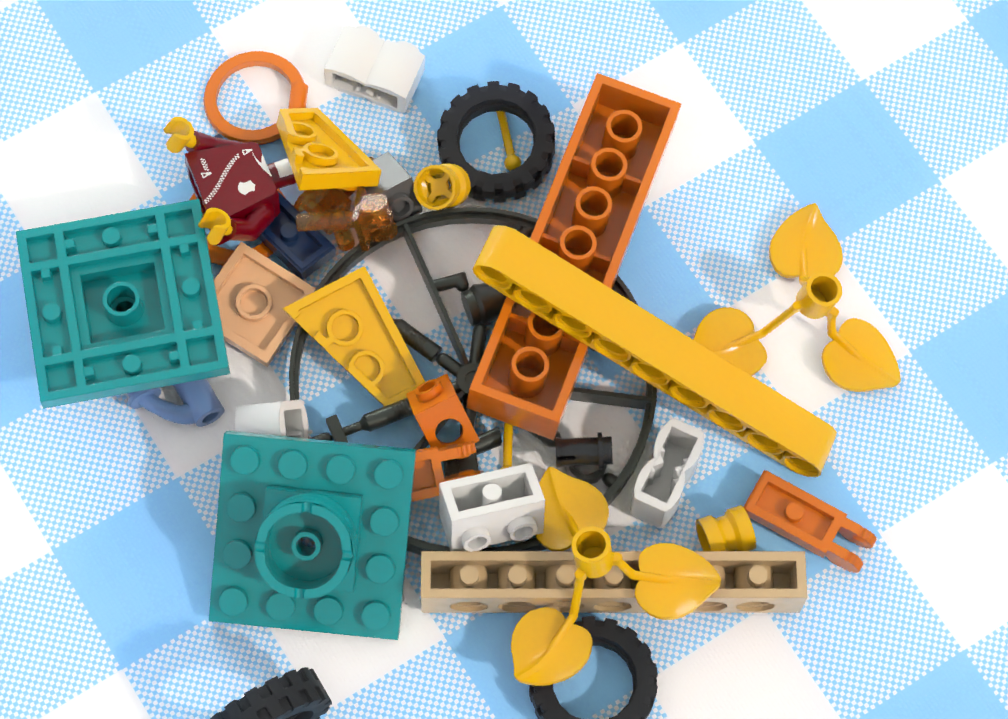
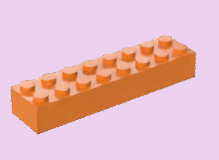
[466,73,682,441]

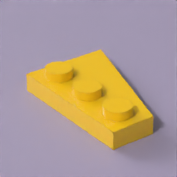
[282,266,425,406]

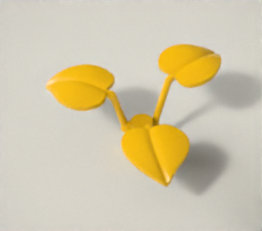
[693,203,901,392]
[511,467,721,686]

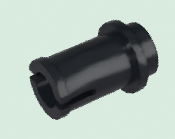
[555,432,613,470]

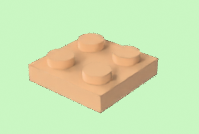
[214,241,316,367]

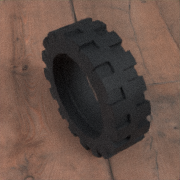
[437,81,555,203]
[529,616,658,719]
[210,667,332,719]

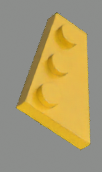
[276,108,382,191]

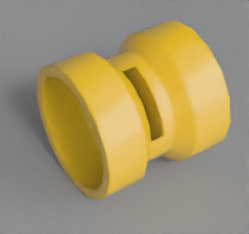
[414,163,471,210]
[695,505,757,551]

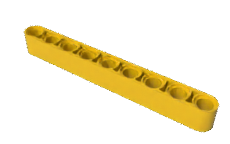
[472,225,837,477]

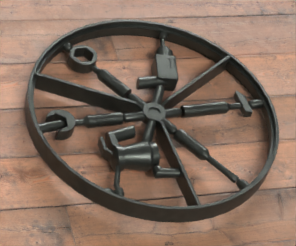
[289,207,657,555]

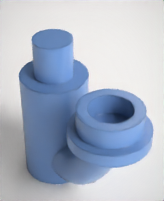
[127,379,225,427]

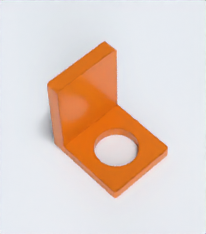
[406,374,479,449]

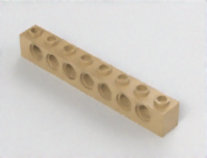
[421,551,808,613]

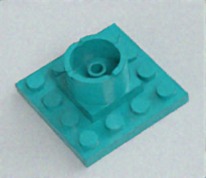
[16,199,231,409]
[208,431,416,640]

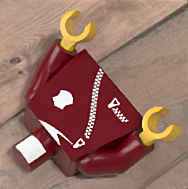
[163,117,296,246]

